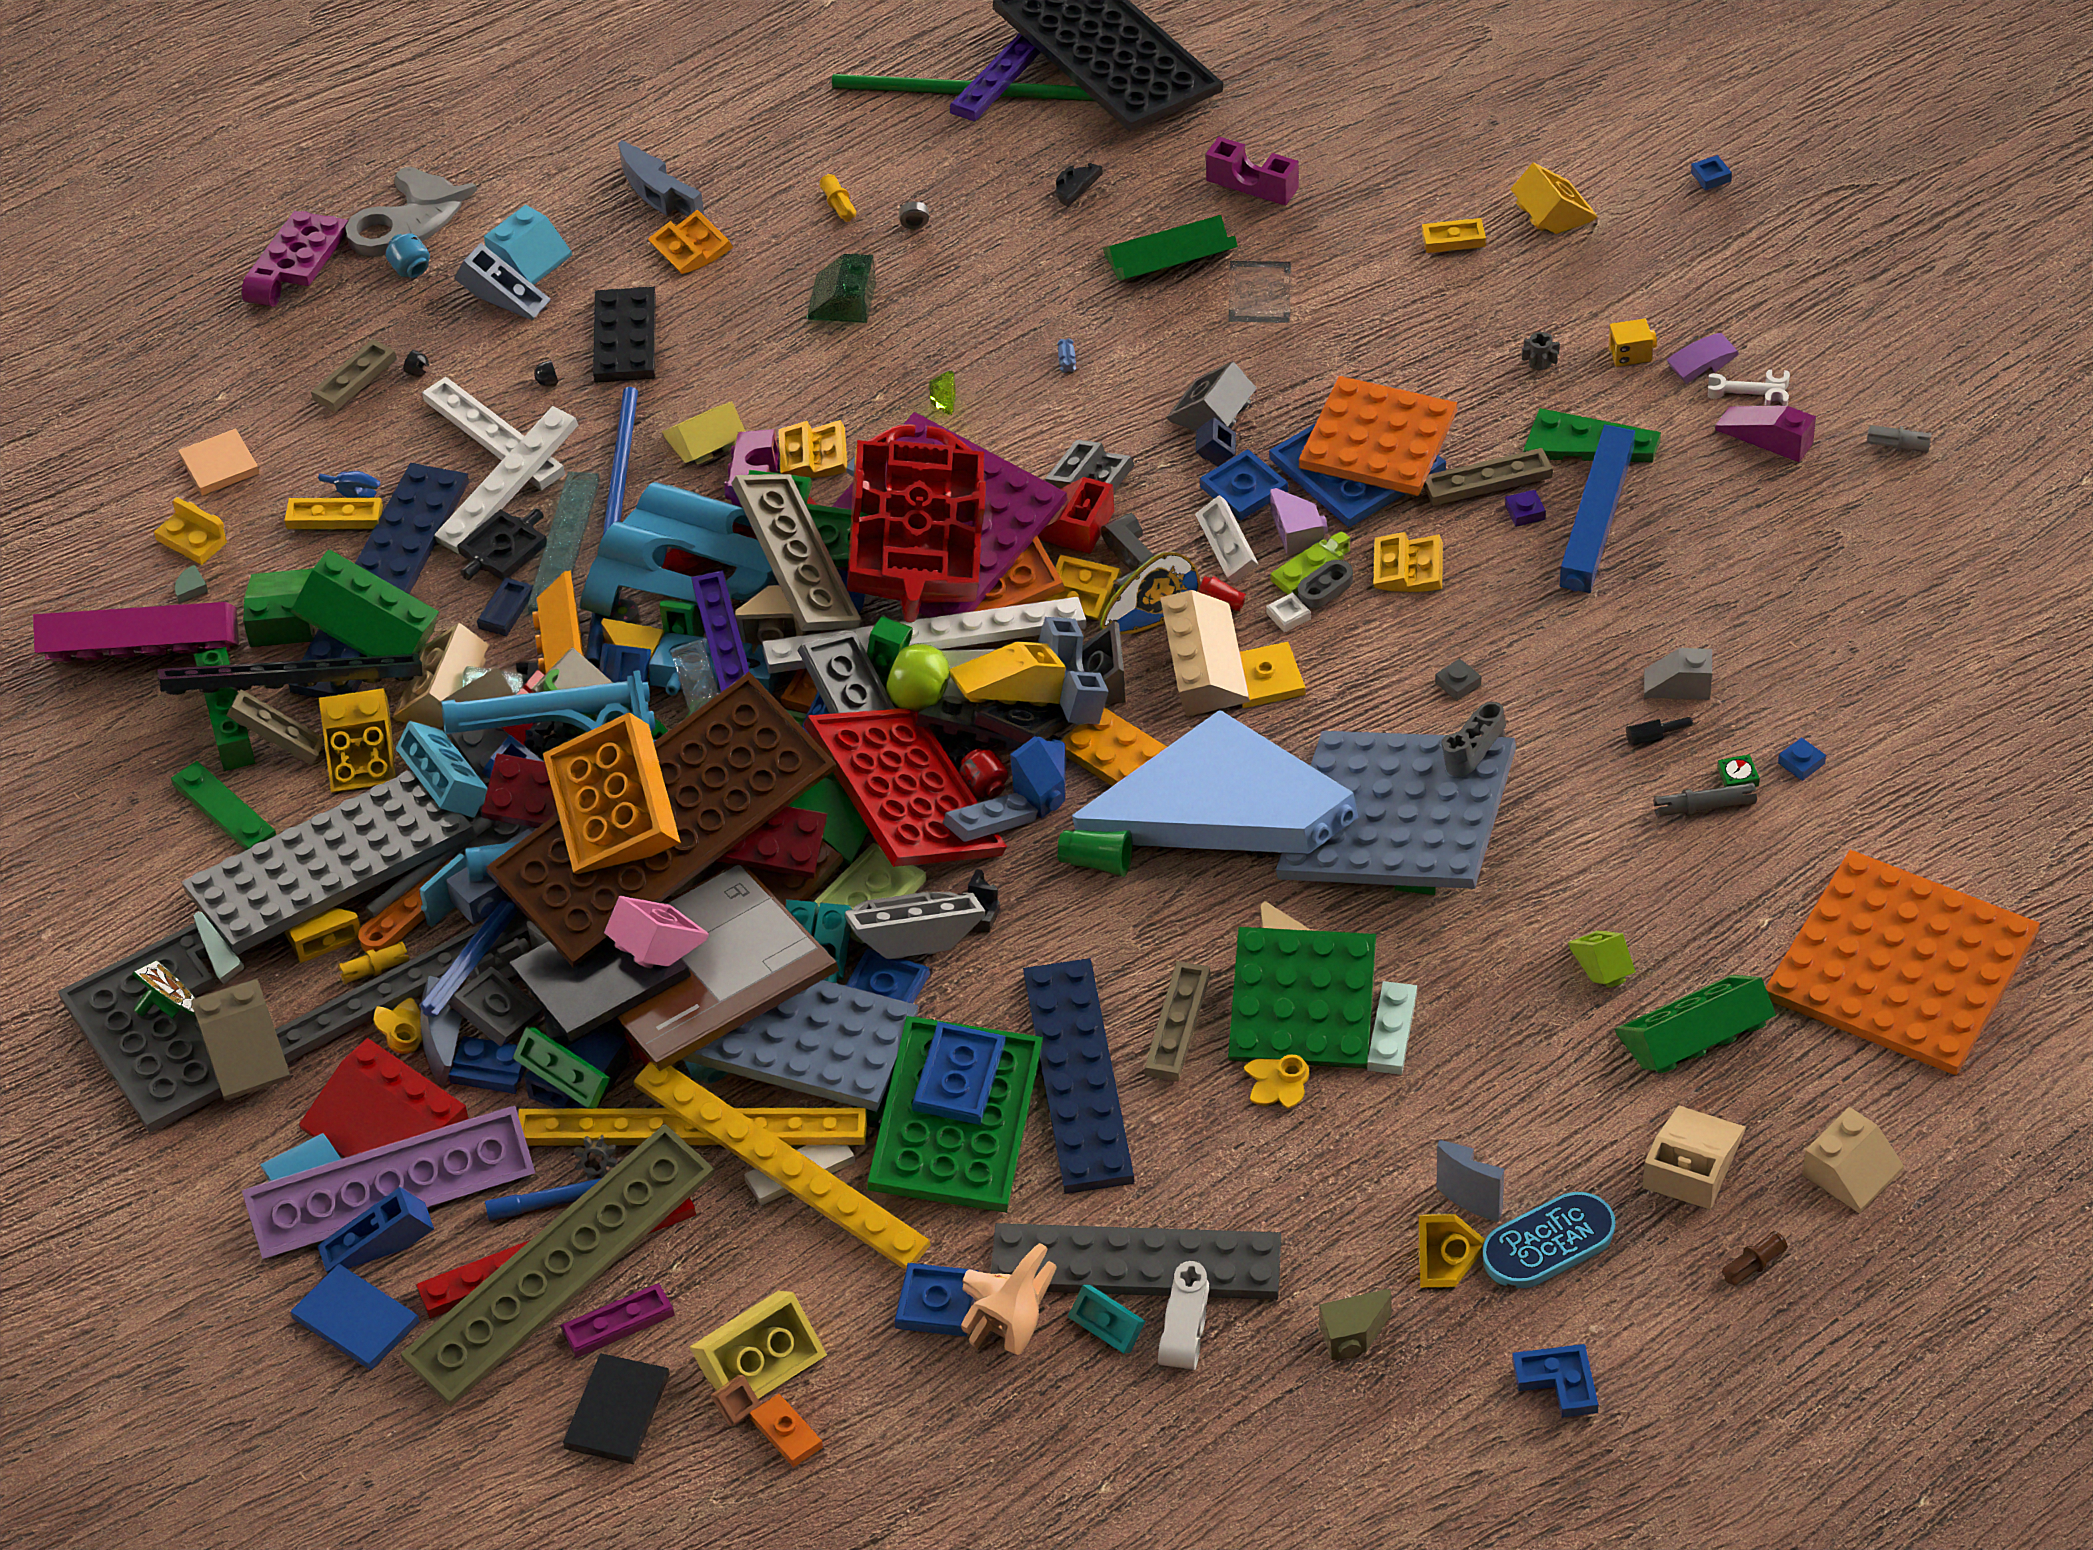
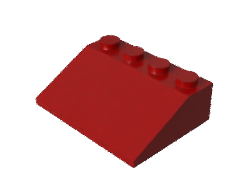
[299,1038,469,1158]

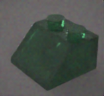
[807,253,876,323]

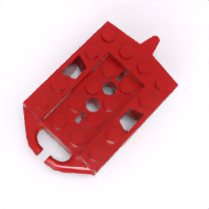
[847,424,986,623]

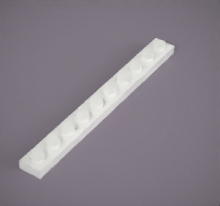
[762,597,1086,674]

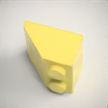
[662,401,745,465]

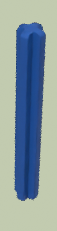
[420,900,517,1018]

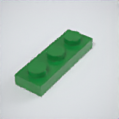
[512,1027,610,1109]

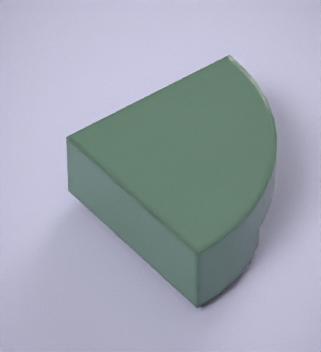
[175,565,208,603]

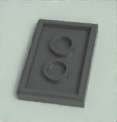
[797,631,895,714]

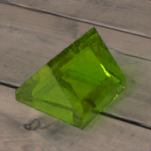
[929,371,956,415]

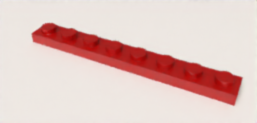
[416,1197,696,1319]

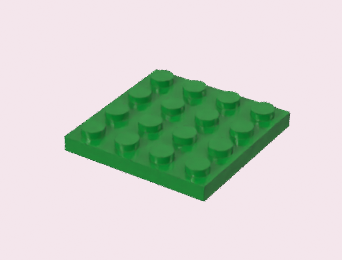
[1228,927,1376,1069]

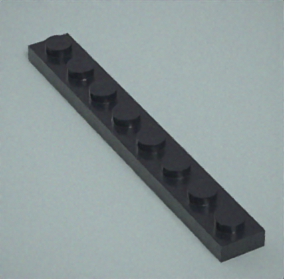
[157,654,422,695]

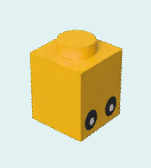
[1608,318,1657,367]

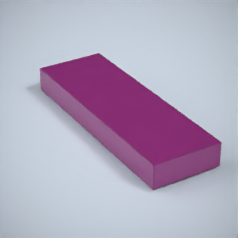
[560,1283,675,1358]

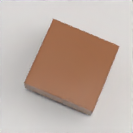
[710,1374,762,1426]

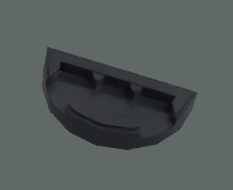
[1056,163,1103,207]

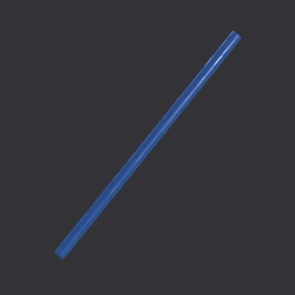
[585,387,638,668]

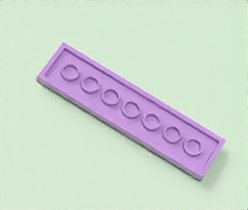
[241,1105,535,1259]

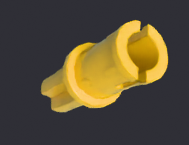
[819,174,856,222]

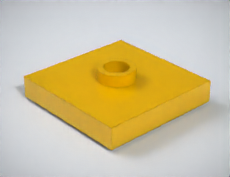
[1240,642,1306,709]

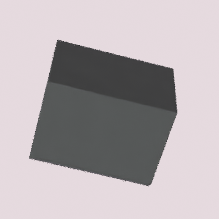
[1082,621,1126,704]

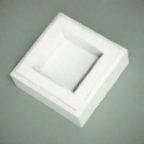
[1266,592,1311,633]

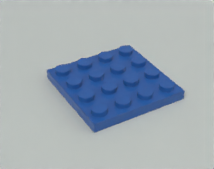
[1269,423,1446,528]

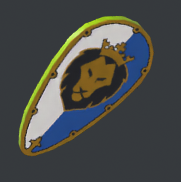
[1100,552,1200,635]

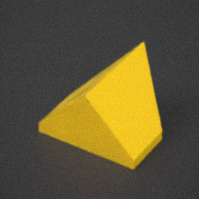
[1418,1214,1486,1288]

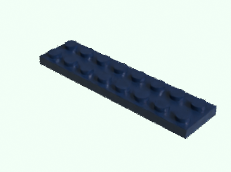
[1023,958,1135,1194]

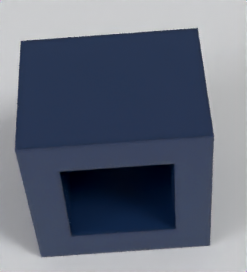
[1196,417,1236,467]

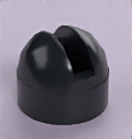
[403,350,429,376]
[534,360,558,386]

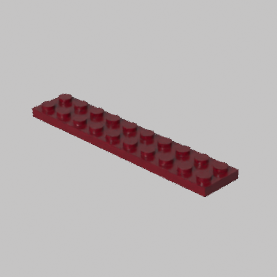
[482,753,827,879]

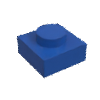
[1691,155,1732,190]
[1778,737,1826,781]

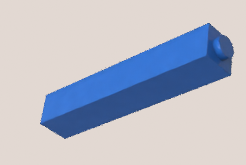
[1559,424,1635,593]

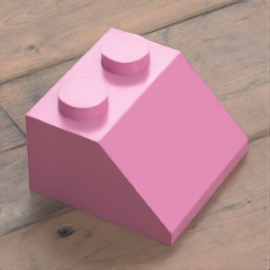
[604,896,709,968]

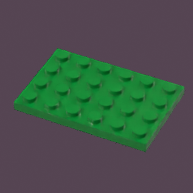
[867,1016,1043,1213]

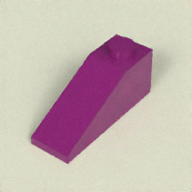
[1715,406,1816,462]

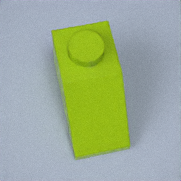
[1568,930,1636,988]

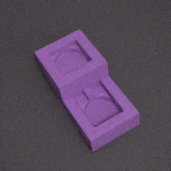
[1666,333,1739,384]

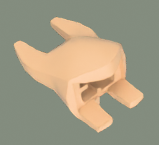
[961,1243,1057,1355]

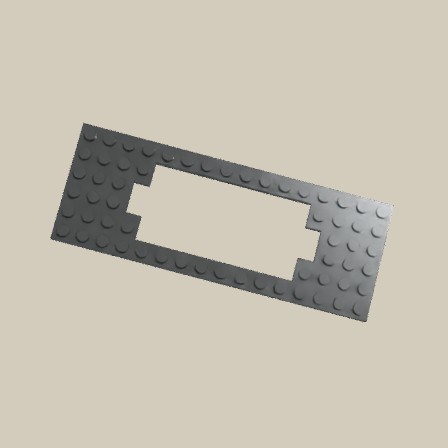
[58,777,537,1133]

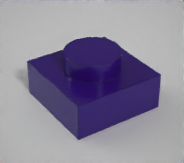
[1505,489,1546,527]

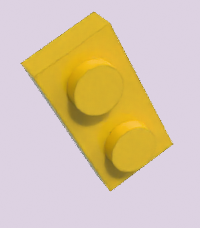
[1422,218,1486,253]

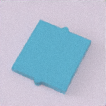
[419,853,466,927]

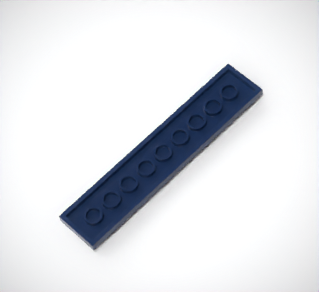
[288,462,469,699]

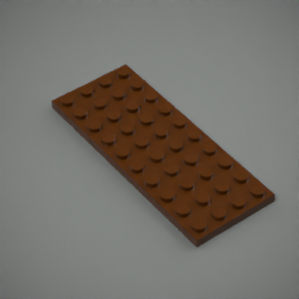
[486,672,836,968]

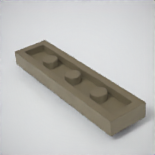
[1423,448,1553,506]
[1145,961,1210,1082]

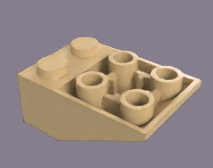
[1643,1105,1746,1210]

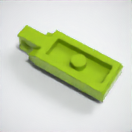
[1270,531,1350,596]

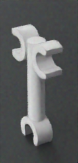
[1708,370,1790,406]

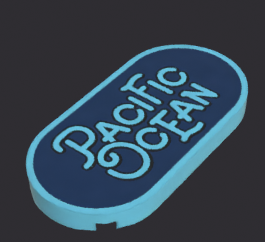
[1483,1192,1615,1288]

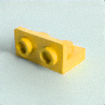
[154,497,227,565]

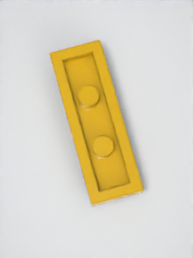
[284,498,383,529]

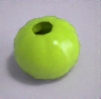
[886,643,950,712]

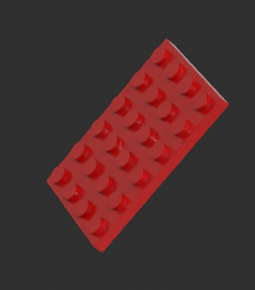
[803,708,1007,867]

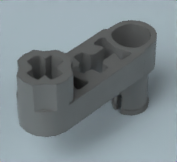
[1101,513,1154,592]
[1441,702,1506,777]

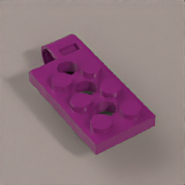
[242,210,349,307]

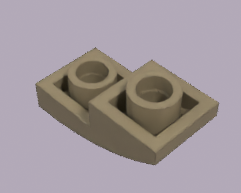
[438,667,515,710]

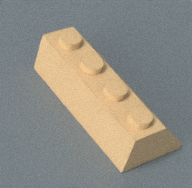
[1160,590,1250,717]

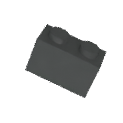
[1166,361,1256,431]

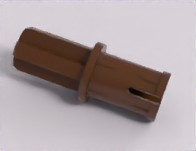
[1722,1231,1788,1286]

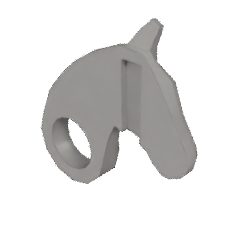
[345,167,478,257]

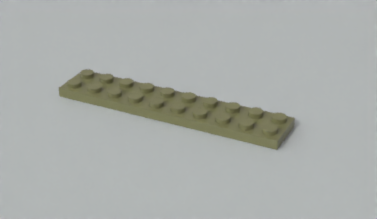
[401,1124,714,1407]

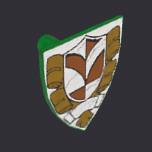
[132,960,195,1019]

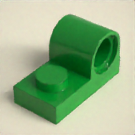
[867,616,913,688]

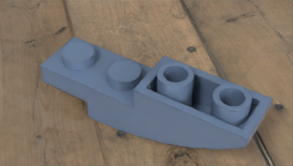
[618,140,704,216]

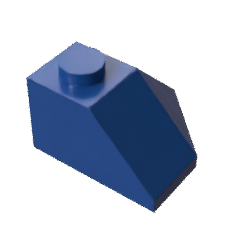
[1010,736,1066,819]

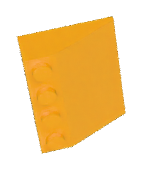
[543,712,680,874]

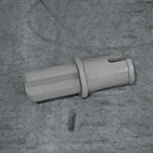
[1867,425,1932,453]

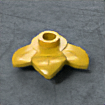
[373,998,422,1054]
[1244,1055,1309,1109]

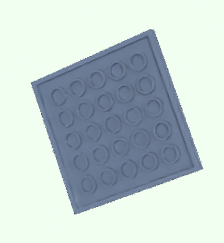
[1276,731,1516,889]

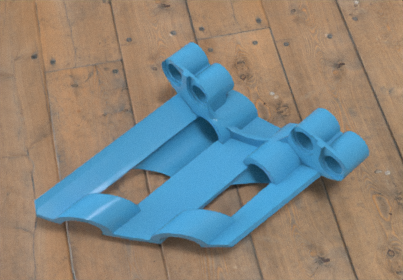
[580,482,774,617]

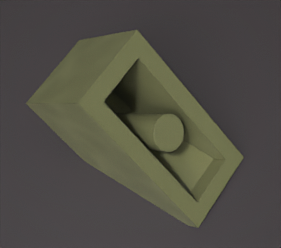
[1319,1288,1392,1360]

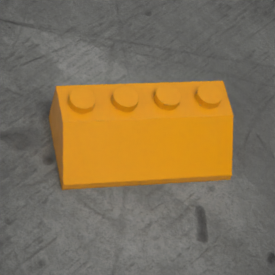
[532,570,584,675]

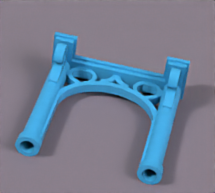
[441,670,656,882]

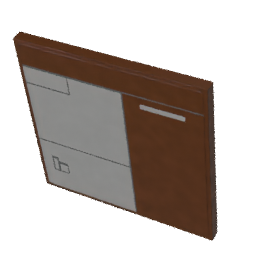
[614,864,839,1071]

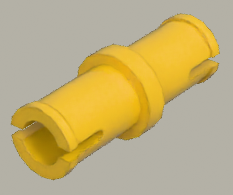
[338,941,409,984]

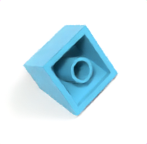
[484,204,572,285]

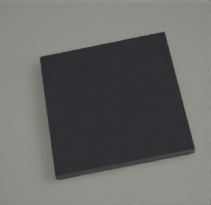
[510,939,691,1042]

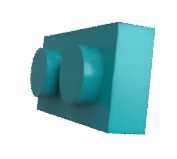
[1067,1285,1146,1354]

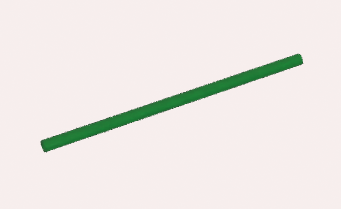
[832,74,1095,101]

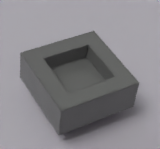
[1435,658,1482,701]

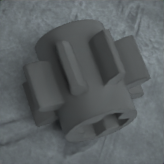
[1522,332,1560,370]
[574,1135,617,1180]

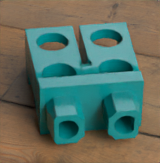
[785,899,852,983]

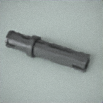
[1653,783,1757,818]

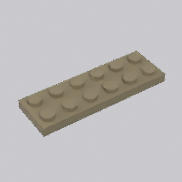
[731,474,861,631]

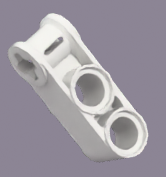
[1158,1261,1209,1370]

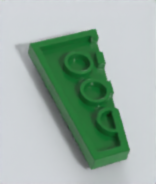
[1523,408,1661,462]

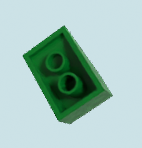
[243,568,314,647]

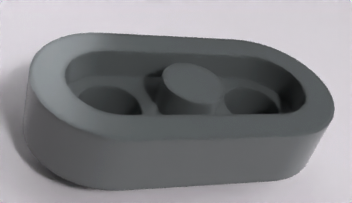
[1298,560,1353,608]

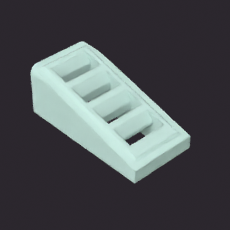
[193,911,244,984]

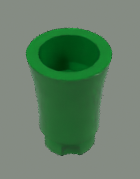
[1057,829,1133,877]

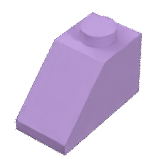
[1270,488,1328,555]

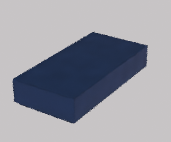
[477,577,535,637]

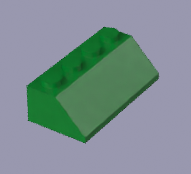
[290,549,439,657]
[1614,975,1776,1073]

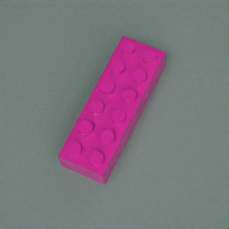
[33,602,239,662]

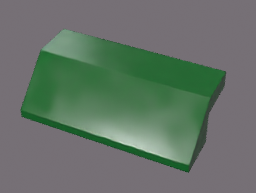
[1103,215,1238,281]

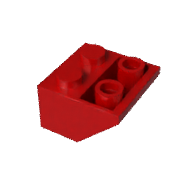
[1037,477,1114,554]

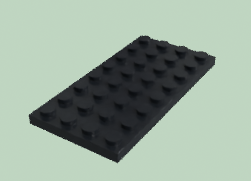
[992,0,1224,132]

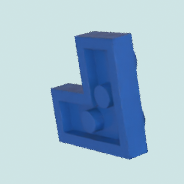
[1512,1344,1599,1418]

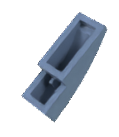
[420,976,462,1086]

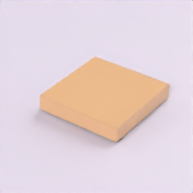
[178,428,260,496]

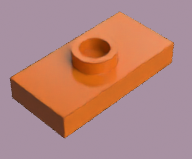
[749,1393,823,1468]

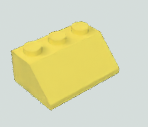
[689,1290,827,1399]

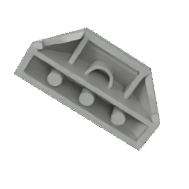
[845,891,985,959]

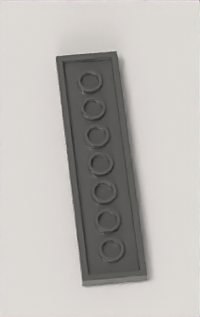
[990,1223,1282,1300]

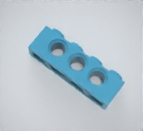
[395,721,488,818]

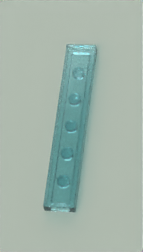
[527,471,600,614]

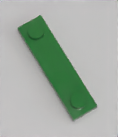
[171,761,277,851]

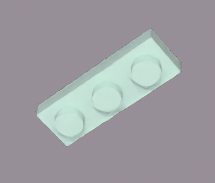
[1367,981,1417,1075]

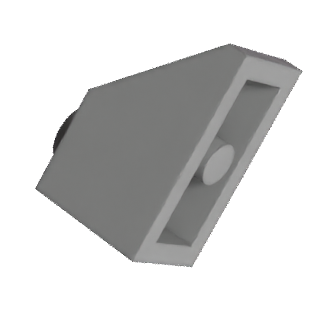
[1644,648,1712,700]

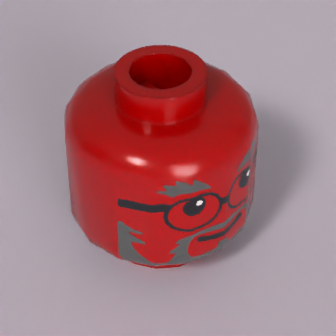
[959,749,1008,798]

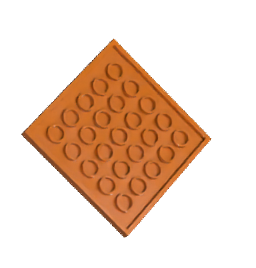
[1766,849,2040,1076]

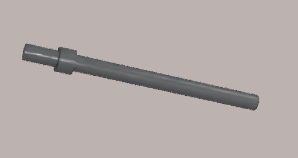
[365,817,501,918]

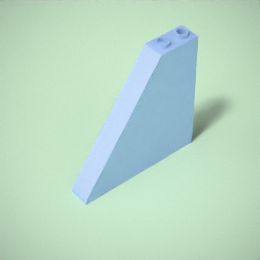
[1072,710,1358,854]

